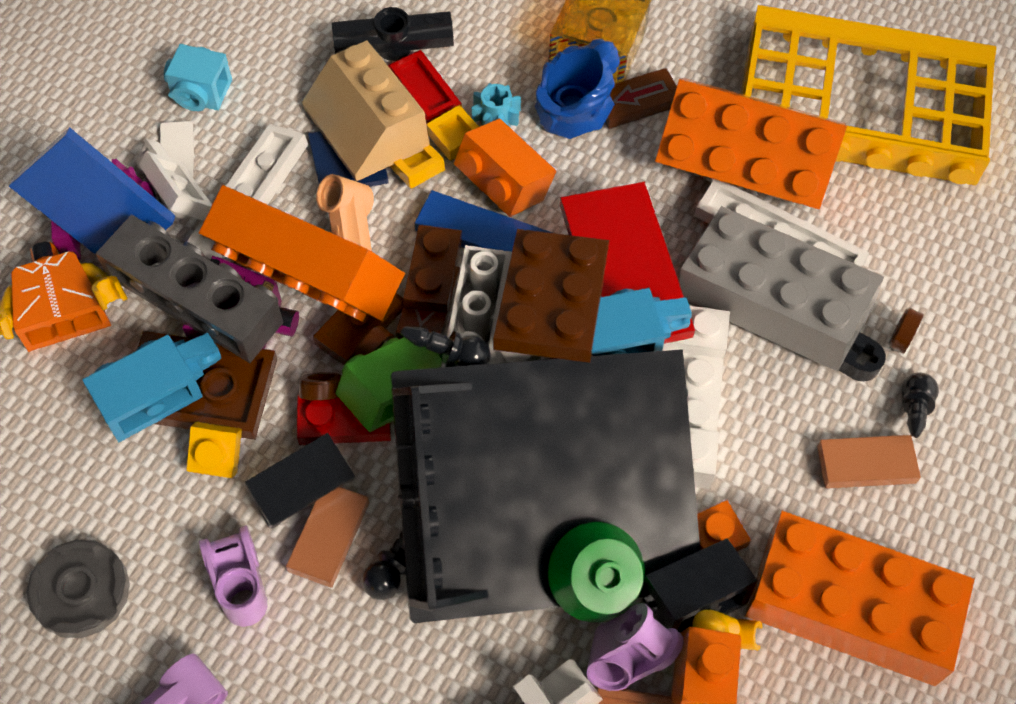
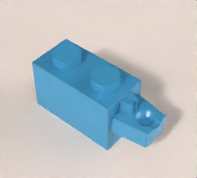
[592,288,692,356]
[82,333,221,443]

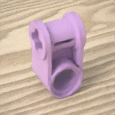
[199,525,268,627]
[586,603,683,691]

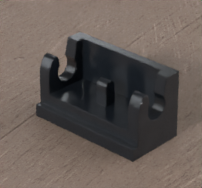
[245,433,355,529]
[642,538,758,633]

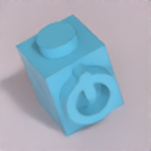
[164,44,232,112]

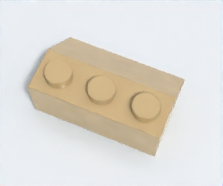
[302,40,430,181]

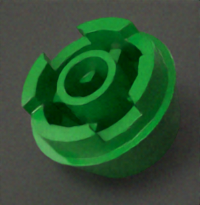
[548,522,645,623]

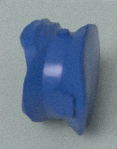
[535,39,620,139]

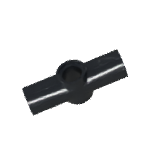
[332,7,454,61]

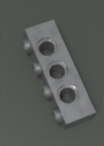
[96,214,283,363]

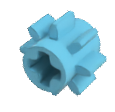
[471,83,521,127]

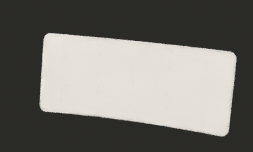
[160,121,194,177]

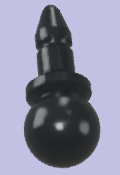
[401,327,491,366]
[902,372,939,438]
[362,531,406,600]

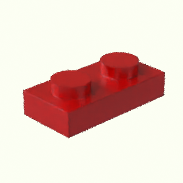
[297,396,391,445]

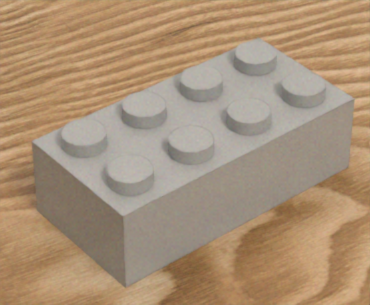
[679,206,884,372]

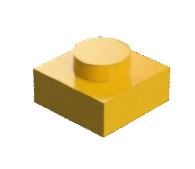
[426,105,479,161]
[389,145,445,189]
[186,422,242,479]

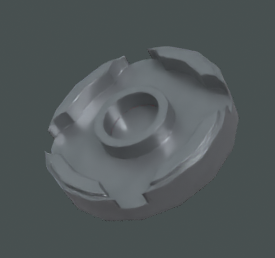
[26,540,130,638]

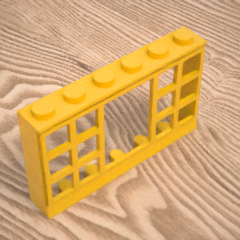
[740,5,996,186]

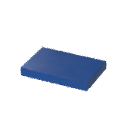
[9,127,176,256]

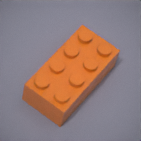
[655,78,847,210]
[199,185,405,322]
[744,511,975,686]

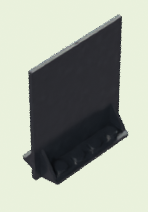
[390,349,700,623]

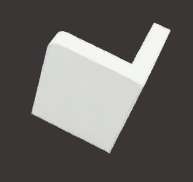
[513,659,603,704]

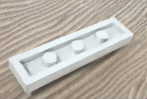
[187,123,308,261]
[694,179,869,267]

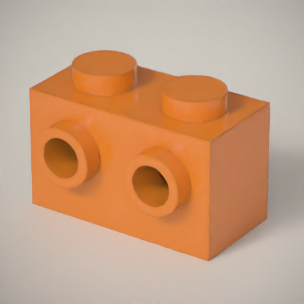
[454,118,557,217]

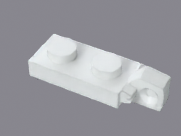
[134,138,212,221]

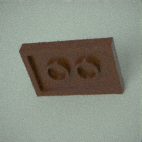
[493,229,609,363]
[137,331,277,440]

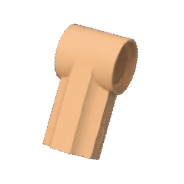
[316,174,374,251]

